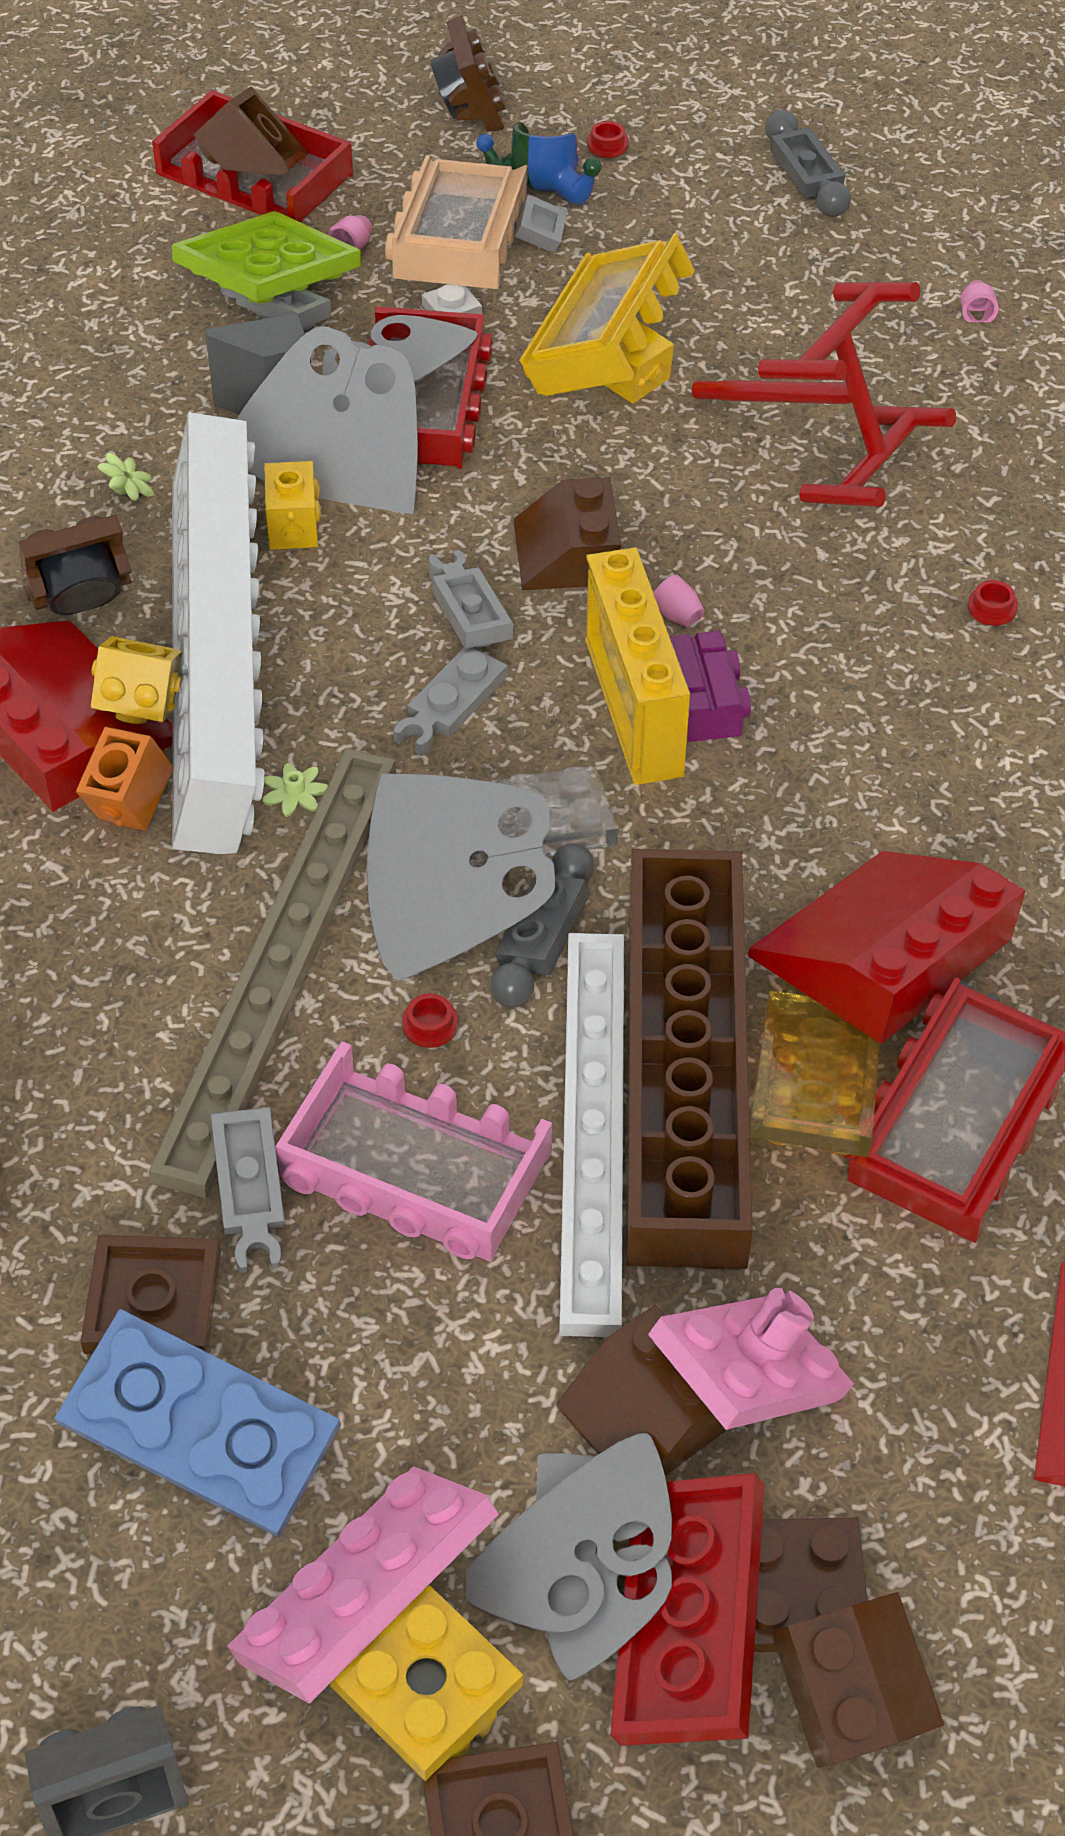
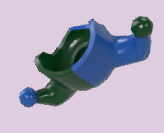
[476,122,602,205]

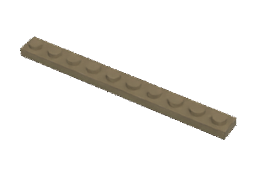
[149,748,396,1199]

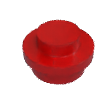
[587,121,629,158]
[967,580,1018,626]
[402,993,459,1048]

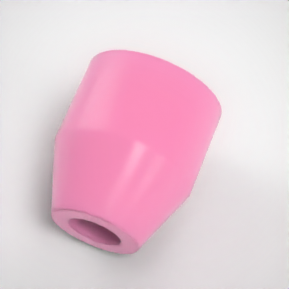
[328,215,372,250]
[960,280,999,322]
[654,574,705,628]

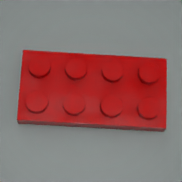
[610,1473,765,1746]

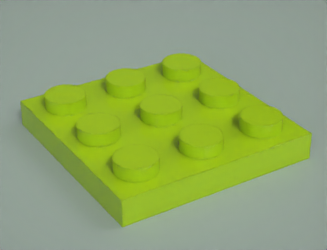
[172,211,361,303]

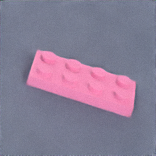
[227,1466,499,1704]

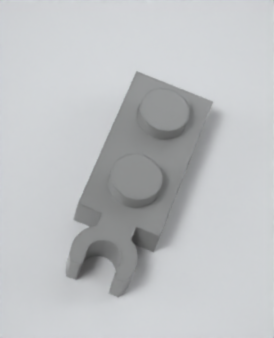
[221,287,331,331]
[429,550,513,649]
[393,648,508,756]
[211,1107,284,1273]

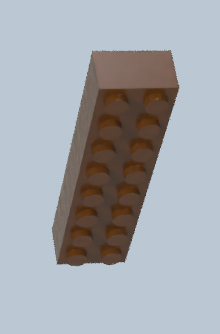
[627,849,753,1269]

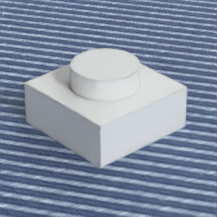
[422,284,482,314]

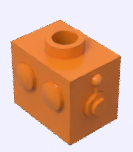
[76,727,174,831]

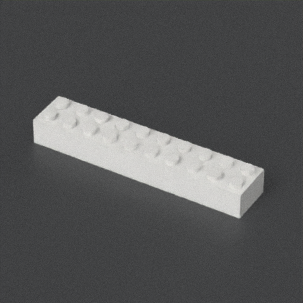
[172,412,264,854]

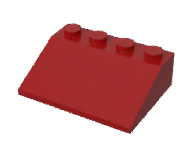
[0,620,172,812]
[748,851,1026,1044]

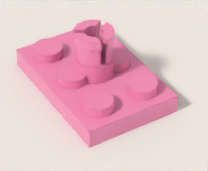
[648,1288,854,1430]

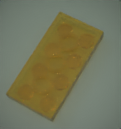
[748,990,879,1157]

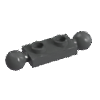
[765,110,851,217]
[490,843,594,1007]

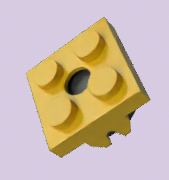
[330,1585,524,1781]

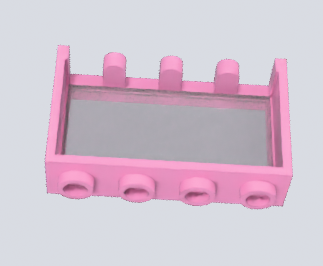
[275,1041,552,1262]

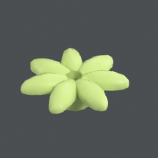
[98,453,154,501]
[262,763,328,817]

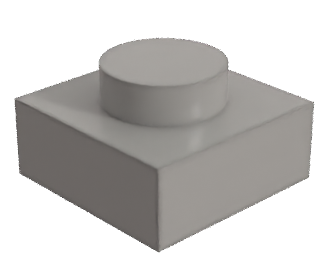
[514,194,567,252]

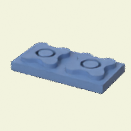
[54,1309,341,1538]

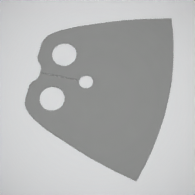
[237,326,418,515]
[367,774,555,981]

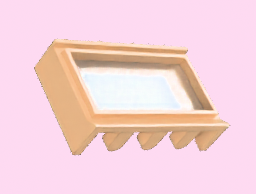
[385,155,528,289]

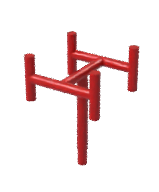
[692,282,956,507]

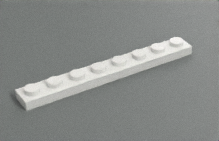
[559,933,624,1337]

